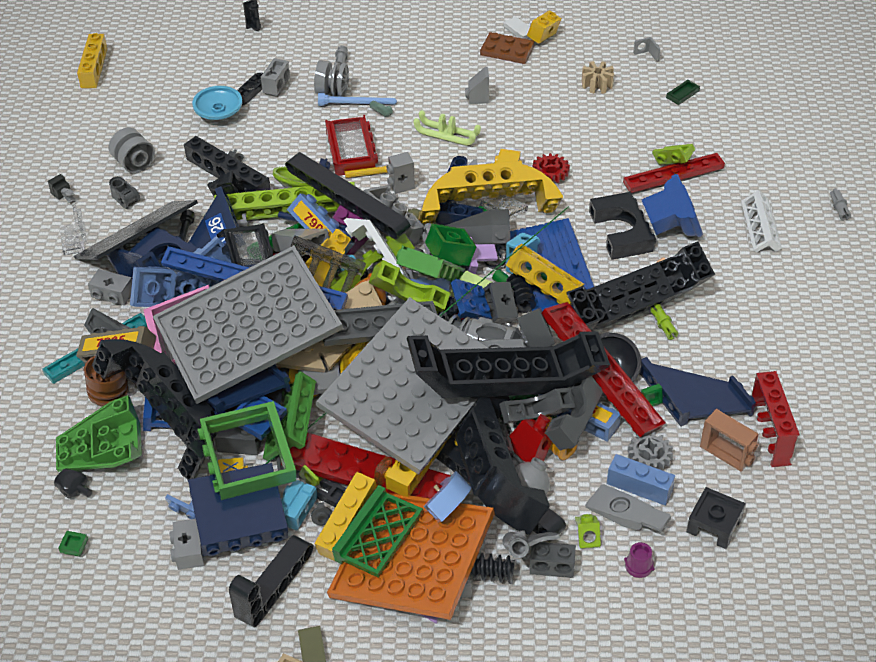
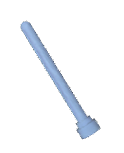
[318,93,397,106]

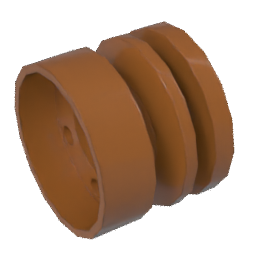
[84,355,129,406]

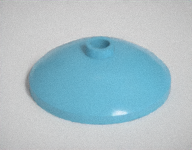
[192,86,242,120]

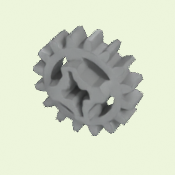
[628,432,673,471]

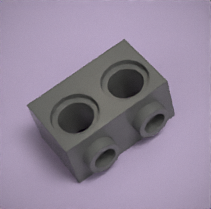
[530,542,576,578]

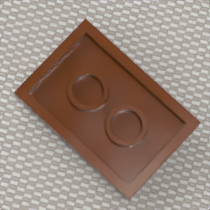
[480,32,535,64]

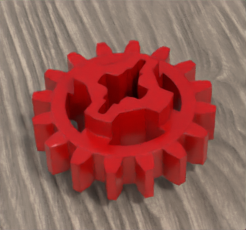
[532,153,570,183]

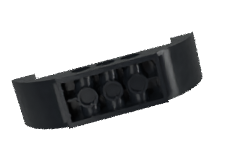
[566,242,715,330]
[92,339,214,480]
[454,396,550,535]

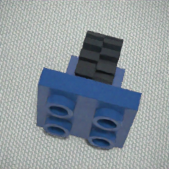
[443,279,492,322]

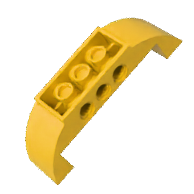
[418,161,563,225]

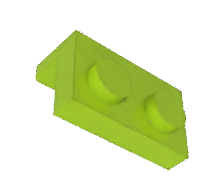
[652,144,695,165]

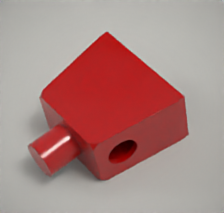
[509,414,552,462]

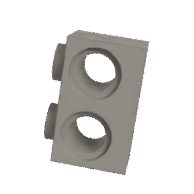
[261,58,290,96]

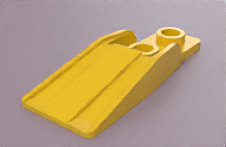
[305,229,351,287]

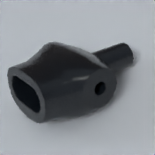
[54,468,92,499]

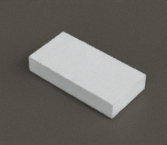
[504,16,530,39]

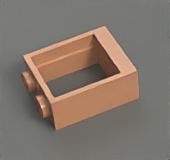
[700,409,759,472]

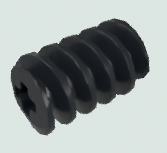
[506,273,536,313]
[470,552,515,584]

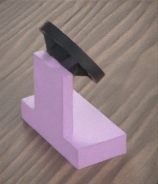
[465,237,506,274]

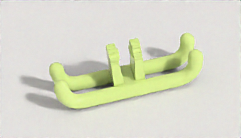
[413,110,481,145]

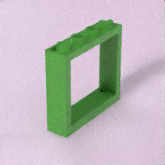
[197,401,296,500]

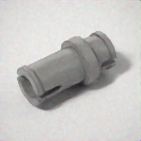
[334,45,348,66]

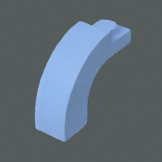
[423,471,472,522]

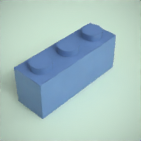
[607,454,675,506]

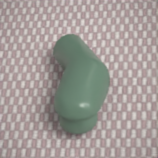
[370,101,393,117]

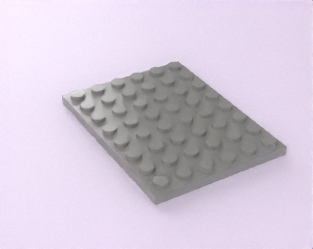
[153,246,344,404]
[316,297,488,475]

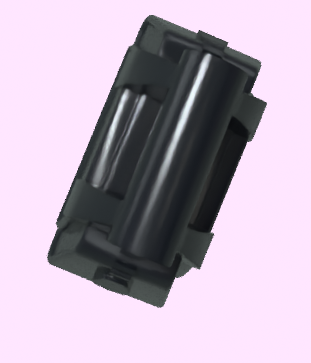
[207,171,244,197]

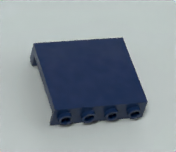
[188,463,288,556]

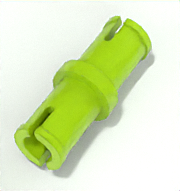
[650,304,679,340]

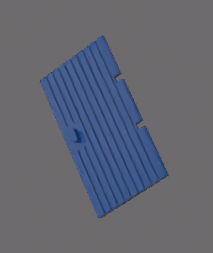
[510,218,594,311]

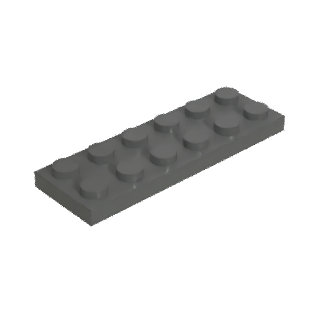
[323,301,437,346]

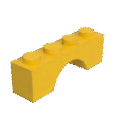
[314,472,377,561]

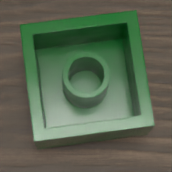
[425,224,476,266]

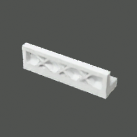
[741,190,782,253]

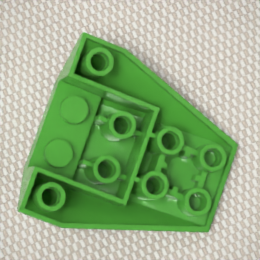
[56,395,142,472]

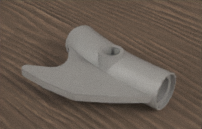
[503,530,560,558]

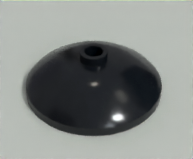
[600,333,641,382]

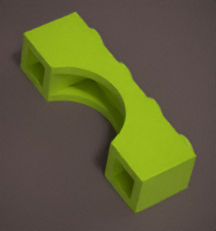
[368,260,450,314]

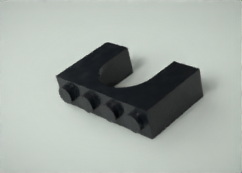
[589,192,656,260]

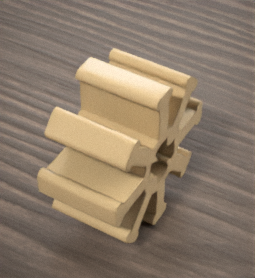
[582,61,614,94]

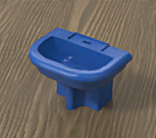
[641,174,703,238]

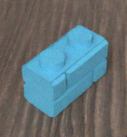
[281,480,317,531]

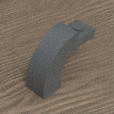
[500,388,576,424]

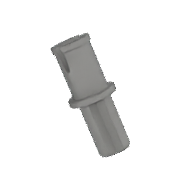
[830,188,851,221]

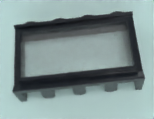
[217,223,274,266]

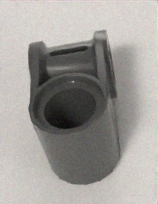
[109,176,140,208]

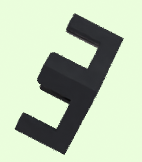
[686,487,746,549]

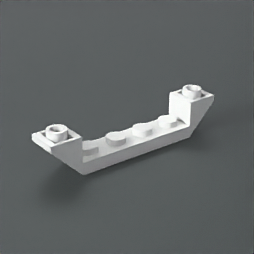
[344,218,410,304]

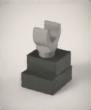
[48,174,76,203]

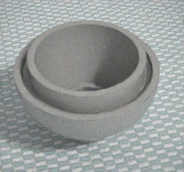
[515,457,550,494]

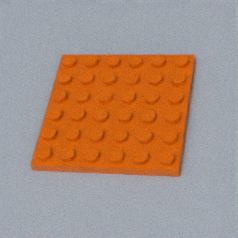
[327,492,495,620]

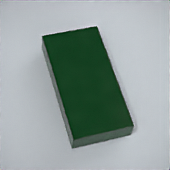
[666,79,700,105]

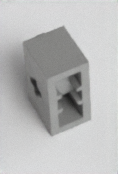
[386,152,415,194]
[88,269,132,305]
[169,519,204,570]

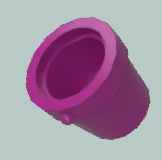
[624,542,655,578]

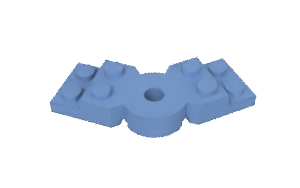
[130,237,231,307]

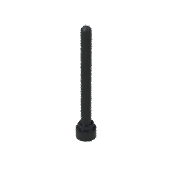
[170,210,195,269]

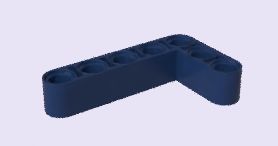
[436,156,484,226]

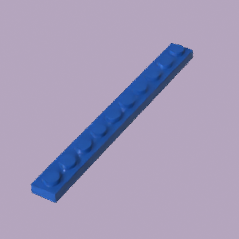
[161,246,348,310]

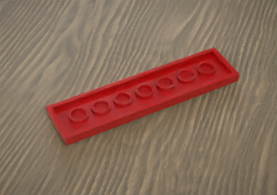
[541,302,666,438]
[281,432,451,499]

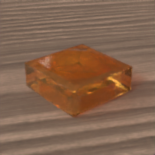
[375,456,392,486]

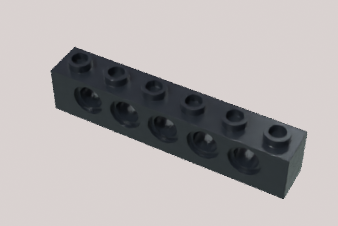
[184,136,271,192]

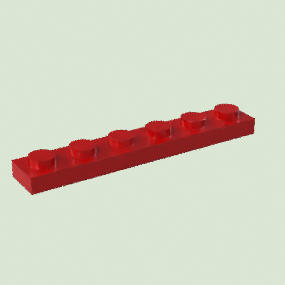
[623,153,725,193]

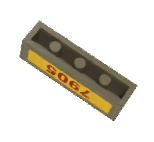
[76,326,156,363]

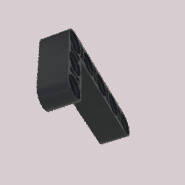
[229,535,314,628]

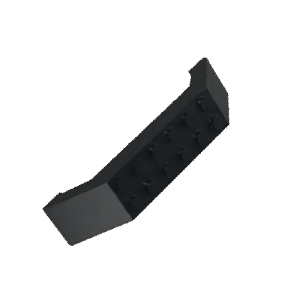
[407,331,610,398]

